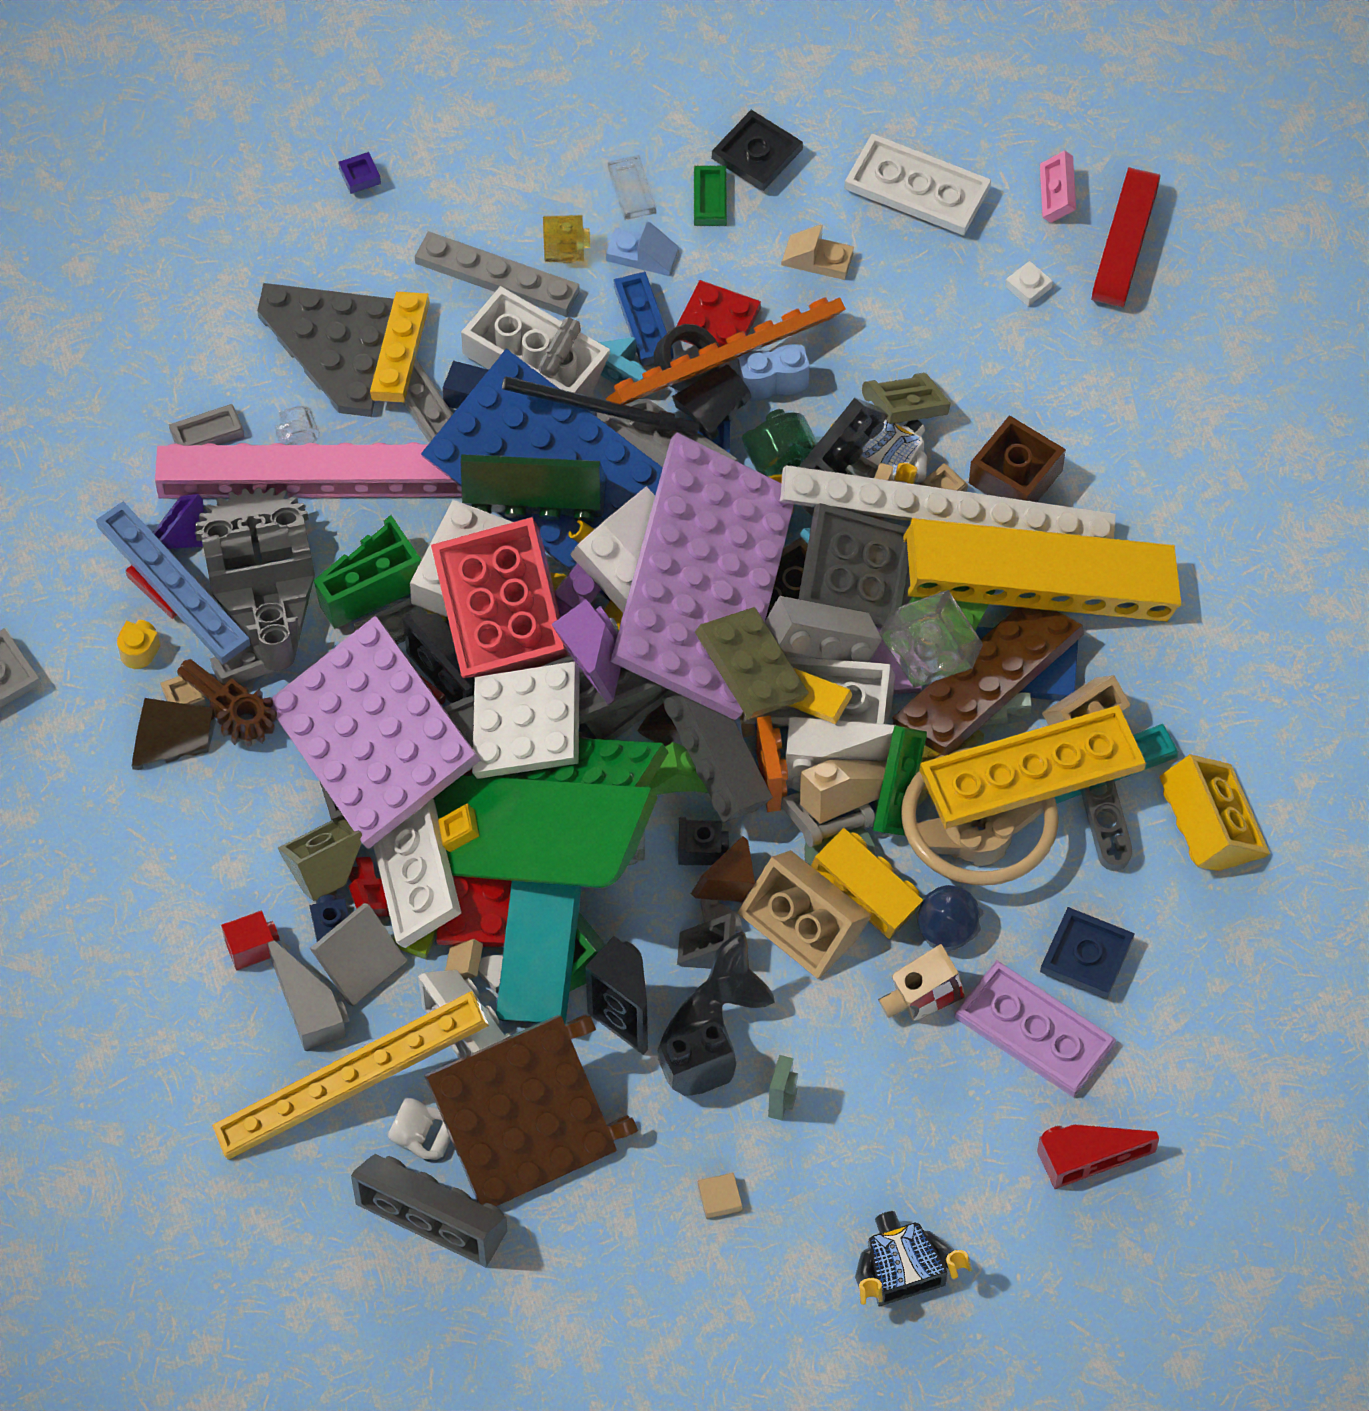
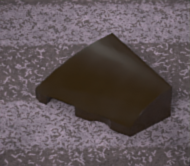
[132,698,216,770]

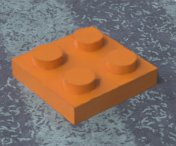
[756,715,788,812]

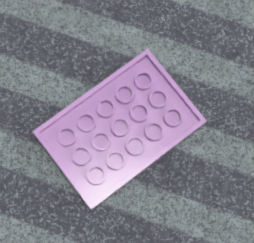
[271,616,481,849]

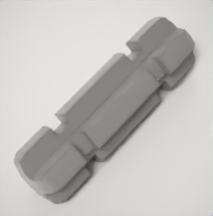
[539,317,581,378]

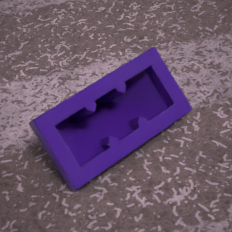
[152,494,204,549]

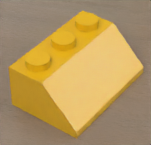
[1159,754,1270,871]

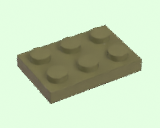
[695,607,808,720]

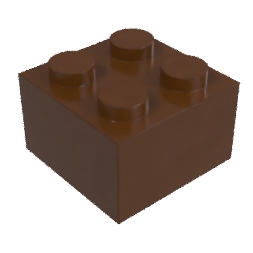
[968,415,1066,502]

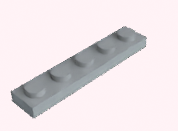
[415,231,580,317]

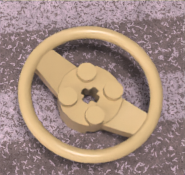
[901,748,1059,886]

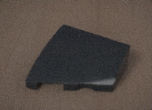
[672,364,751,440]

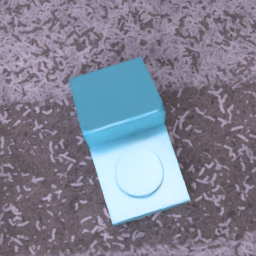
[598,337,646,384]

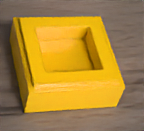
[438,803,479,852]

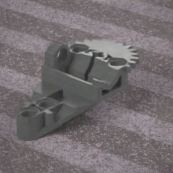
[195,488,315,671]

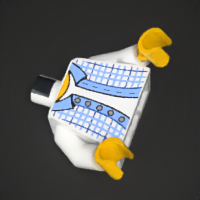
[830,419,928,484]

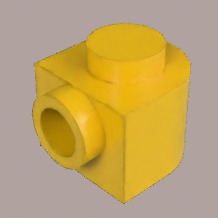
[117,620,161,669]

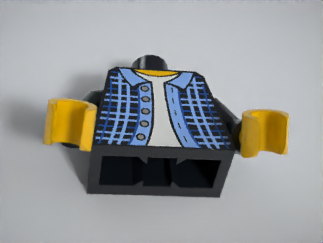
[855,1211,972,1307]

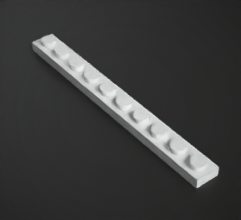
[780,465,1116,539]

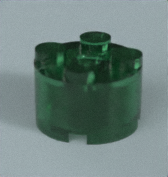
[741,409,818,477]

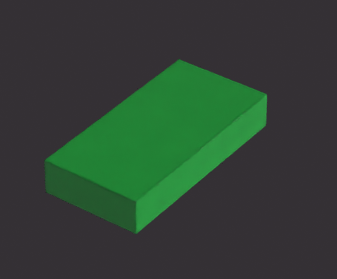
[694,166,727,226]

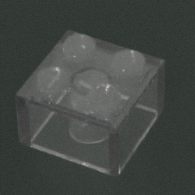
[879,590,983,688]

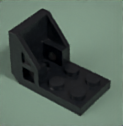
[799,397,889,517]

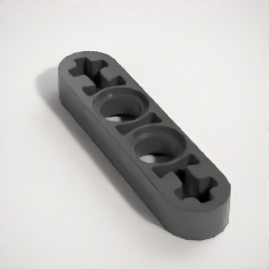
[1080,779,1132,871]

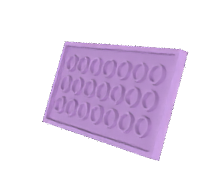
[610,433,794,720]

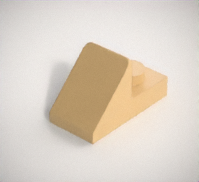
[781,225,854,280]

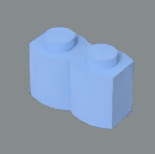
[738,345,809,401]

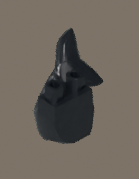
[657,931,775,1096]

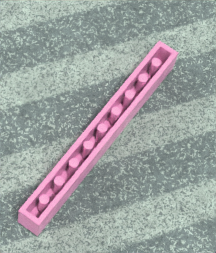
[155,442,462,498]

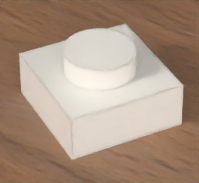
[1005,261,1053,307]

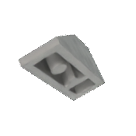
[268,941,349,1051]

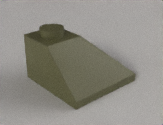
[278,819,362,901]

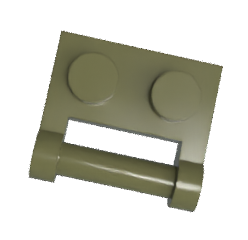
[862,373,951,424]

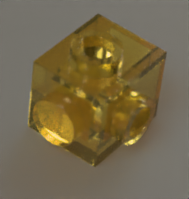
[543,215,590,263]

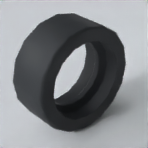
[654,324,720,391]

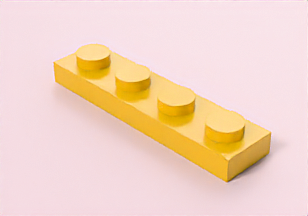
[370,291,430,403]

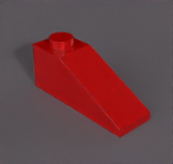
[1037,1124,1159,1189]

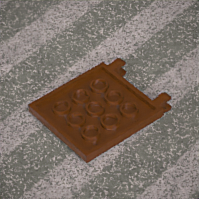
[424,1014,638,1206]

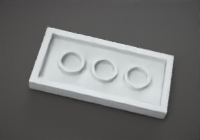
[844,134,991,236]
[373,799,461,948]

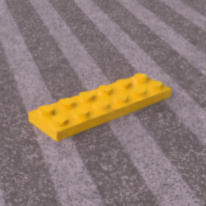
[919,705,1146,829]

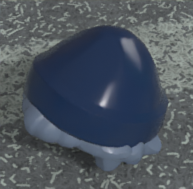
[916,885,984,952]

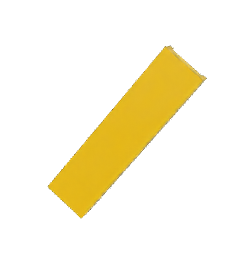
[903,518,1182,622]

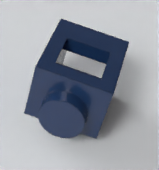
[309,895,348,942]

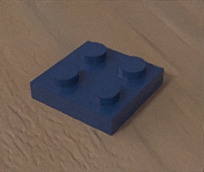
[1040,907,1135,999]

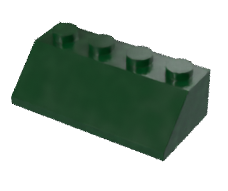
[461,454,606,522]

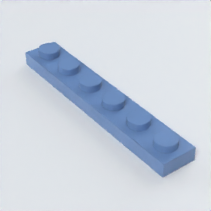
[96,501,250,665]

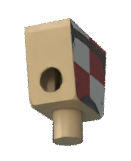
[878,944,965,1021]

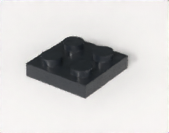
[711,109,803,191]

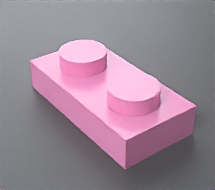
[1040,150,1076,223]

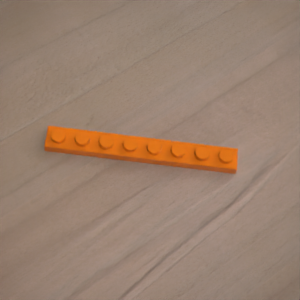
[605,297,846,405]

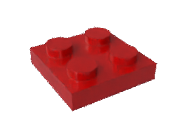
[676,280,761,360]
[436,876,512,947]

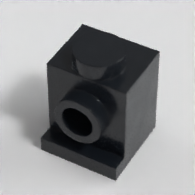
[678,817,729,865]

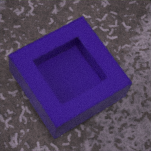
[338,152,381,194]

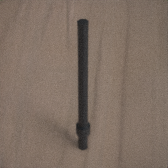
[502,376,699,436]

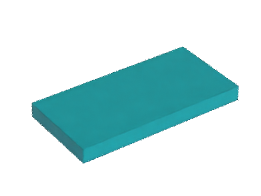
[496,881,582,1024]

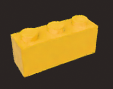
[811,828,923,940]

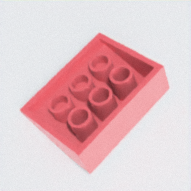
[431,517,570,678]

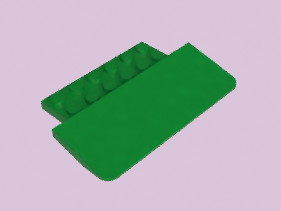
[433,738,668,888]

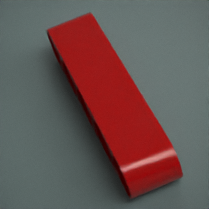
[1091,167,1161,308]

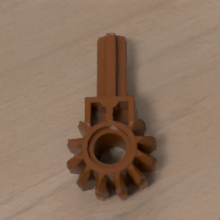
[177,659,277,748]

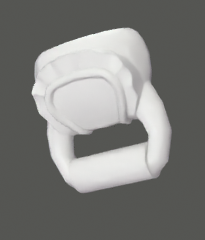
[388,1098,451,1160]

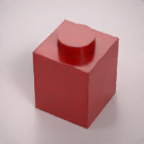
[221,910,280,971]

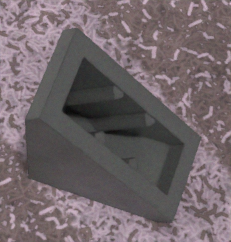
[677,913,736,969]

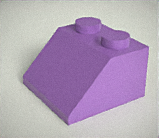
[552,599,621,704]

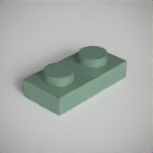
[768,1055,798,1121]

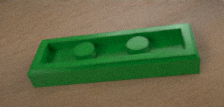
[873,725,927,836]

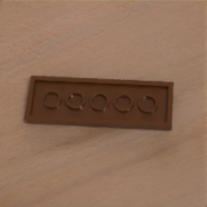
[892,596,1084,756]

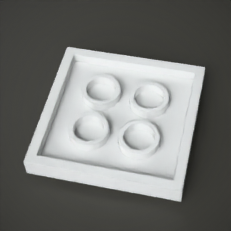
[472,661,580,779]

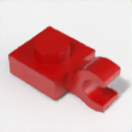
[348,857,390,916]

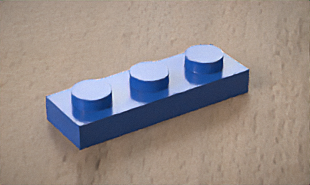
[613,271,674,366]

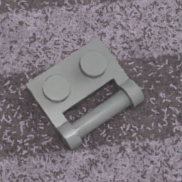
[782,792,875,847]

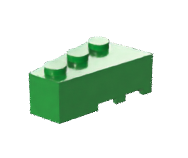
[313,515,422,629]

